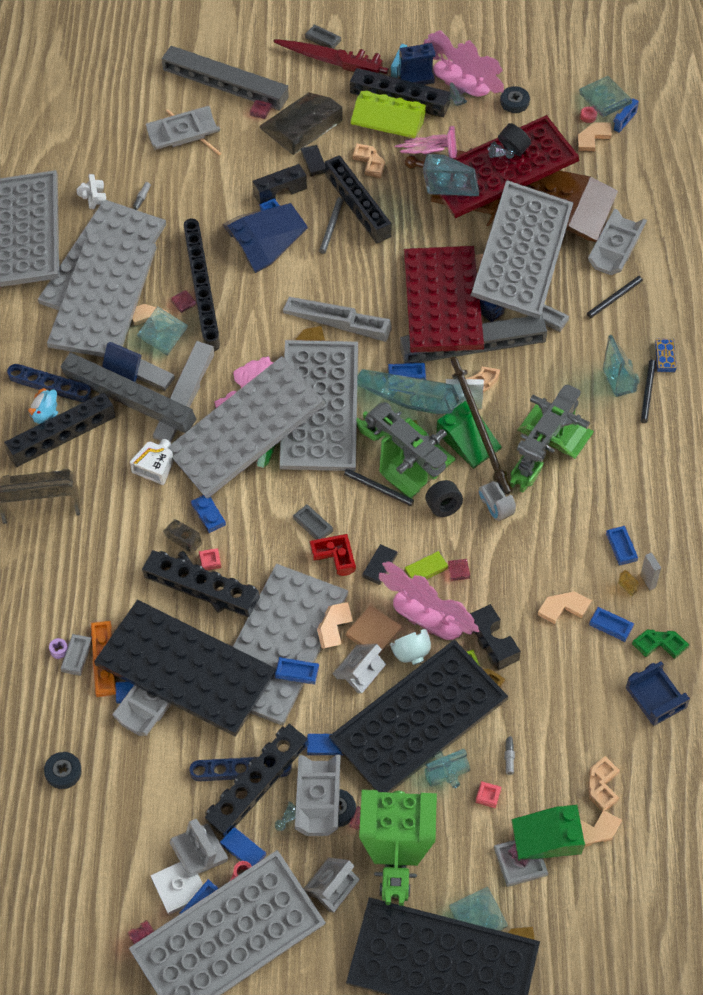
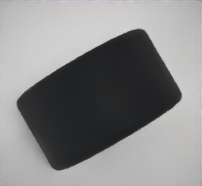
[498,123,532,156]
[425,480,463,517]

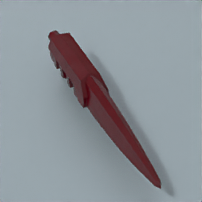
[273,39,389,75]

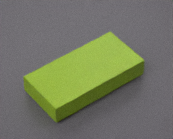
[404,551,448,579]

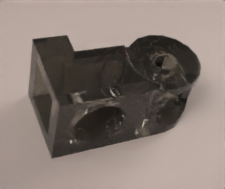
[163,519,202,555]

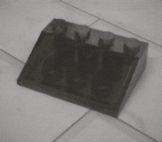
[260,92,343,155]

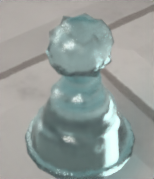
[487,141,514,159]
[275,801,296,831]

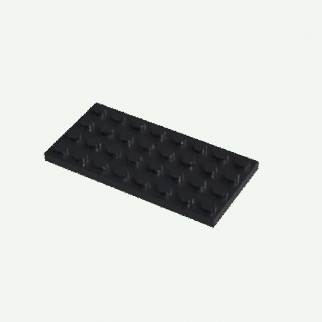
[94,599,276,737]
[329,639,508,793]
[346,897,540,995]

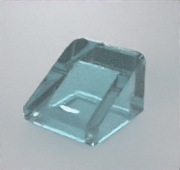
[450,83,467,106]

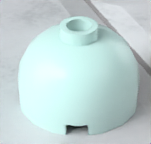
[390,629,431,665]

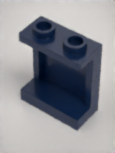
[399,43,436,85]
[626,661,690,726]

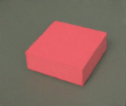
[199,548,221,570]
[475,781,501,808]

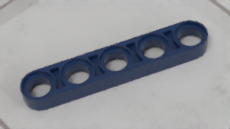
[7,364,92,402]
[189,757,292,782]

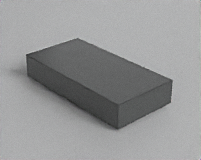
[305,24,341,49]
[293,504,333,540]

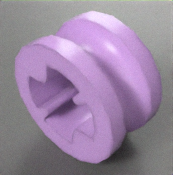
[49,638,68,659]

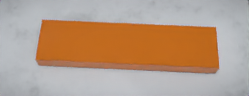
[91,621,116,697]

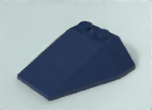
[223,203,308,273]

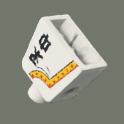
[130,439,173,485]

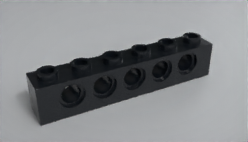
[350,68,451,118]
[325,155,392,244]
[4,392,116,468]
[142,550,260,618]
[205,723,309,837]

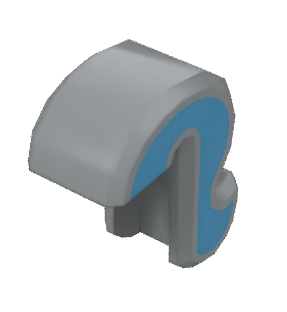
[478,481,516,521]

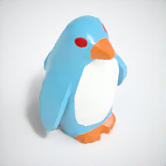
[28,388,58,424]

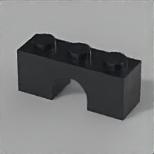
[252,164,307,205]
[470,604,521,670]

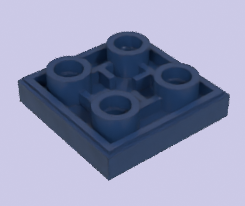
[102,342,142,383]

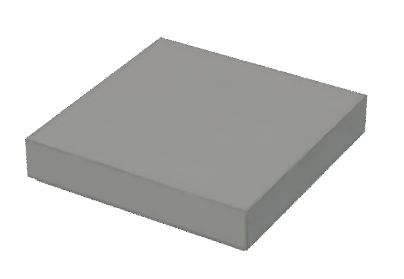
[494,840,548,887]

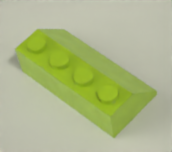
[351,91,426,139]

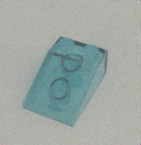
[423,154,479,196]
[603,335,640,397]

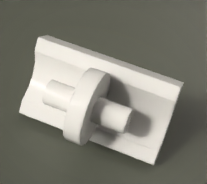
[77,174,106,209]

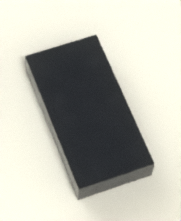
[301,145,325,176]
[362,544,398,585]

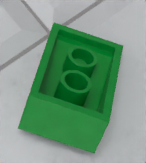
[436,401,502,469]
[511,805,585,861]

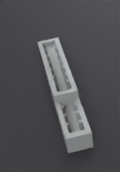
[283,297,392,342]
[153,341,214,442]

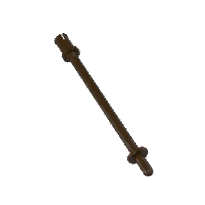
[451,357,513,495]

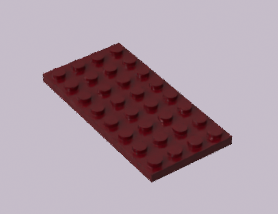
[424,115,580,219]
[404,246,484,353]

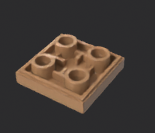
[346,605,402,656]

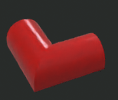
[309,534,356,576]

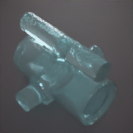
[424,749,470,788]

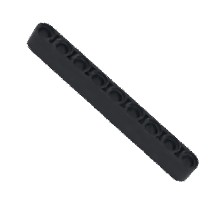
[183,218,220,351]

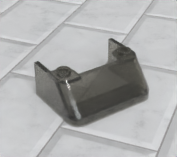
[0,469,80,524]

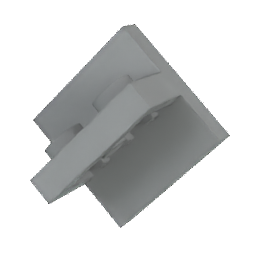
[332,644,386,693]
[169,819,228,878]
[304,857,360,913]

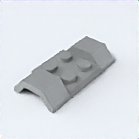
[146,106,220,150]
[588,209,647,275]
[112,685,171,736]
[295,755,341,836]

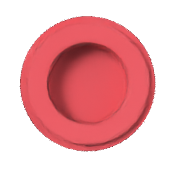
[580,107,597,123]

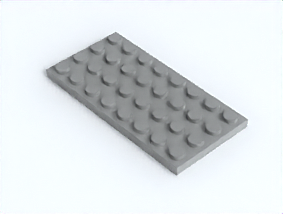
[0,170,59,287]
[470,181,573,319]
[38,200,166,310]
[47,233,157,357]
[280,340,358,471]
[169,356,326,498]
[233,564,348,726]
[129,850,326,995]

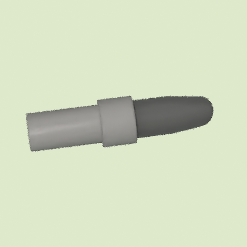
[133,182,151,210]
[504,736,515,775]

